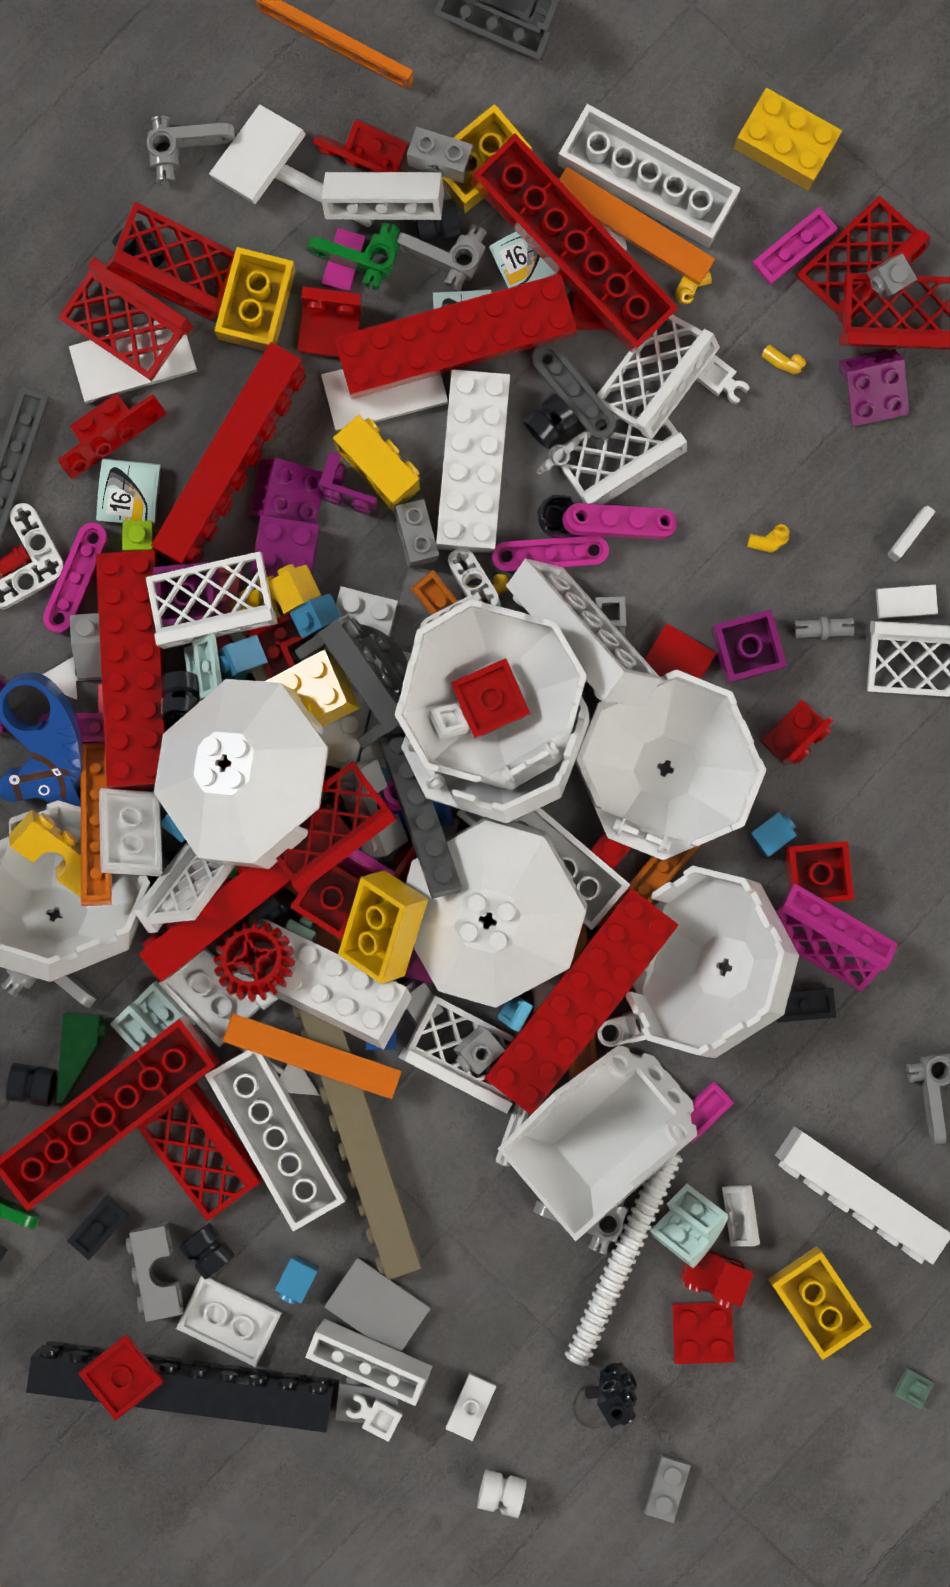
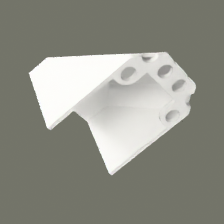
[498,1045,697,1241]

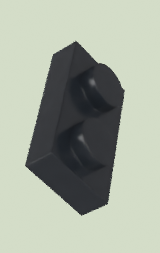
[251,890,297,922]
[776,988,836,1023]
[67,1195,129,1260]

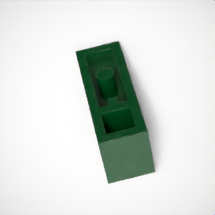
[56,1012,107,1103]

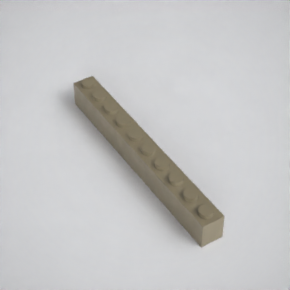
[292,1005,422,1280]

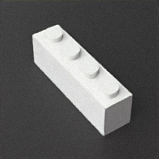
[321,172,444,220]
[305,1319,433,1406]

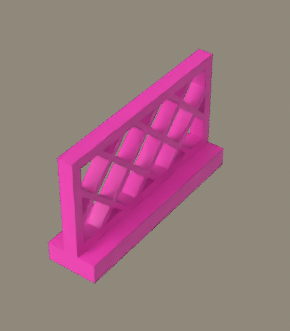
[775,883,898,992]

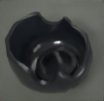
[537,495,584,538]

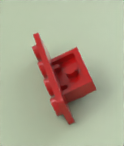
[313,119,410,172]
[58,393,166,479]

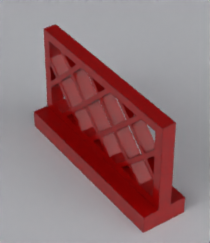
[797,195,930,324]
[106,202,235,321]
[58,257,194,382]
[839,273,950,350]
[276,761,398,893]
[137,1082,264,1221]

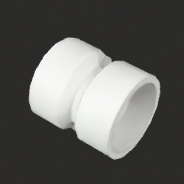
[477,1469,527,1518]

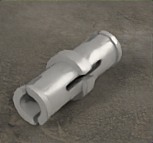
[793,617,854,640]

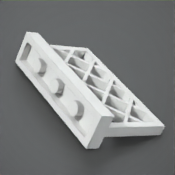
[597,314,720,440]
[559,390,687,505]
[146,552,278,649]
[867,621,950,697]
[133,842,235,933]
[398,995,515,1114]

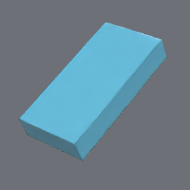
[498,996,533,1032]

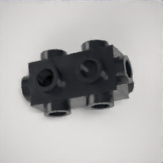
[585,1362,637,1428]

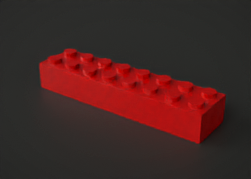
[469,133,679,353]
[334,273,577,399]
[151,341,307,565]
[96,550,168,790]
[139,802,353,982]
[484,888,679,1115]
[0,1015,221,1211]

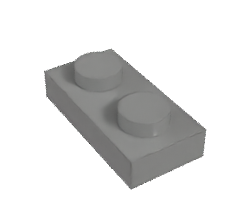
[644,1454,691,1523]

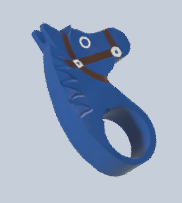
[0,672,83,807]

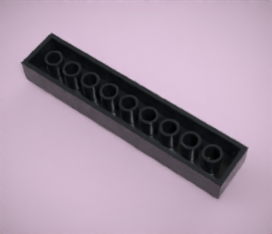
[26,1341,335,1433]

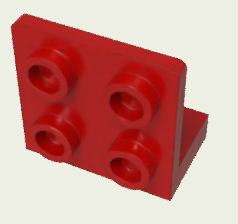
[297,287,362,358]
[760,699,834,766]

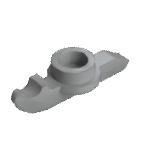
[536,435,581,474]

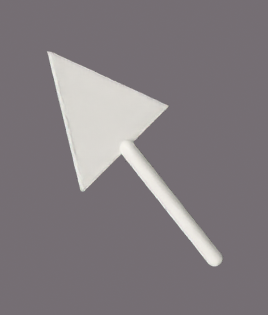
[42,657,102,700]
[235,1046,320,1096]

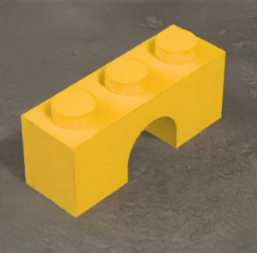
[229,564,321,636]
[9,809,81,897]

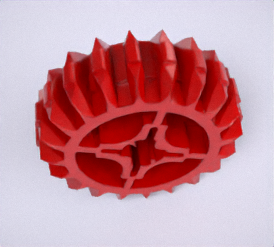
[213,921,295,1002]

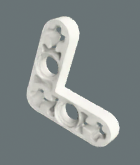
[0,503,65,610]
[420,549,501,628]

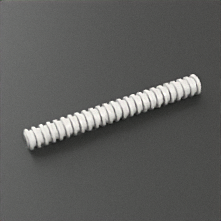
[564,1154,683,1366]

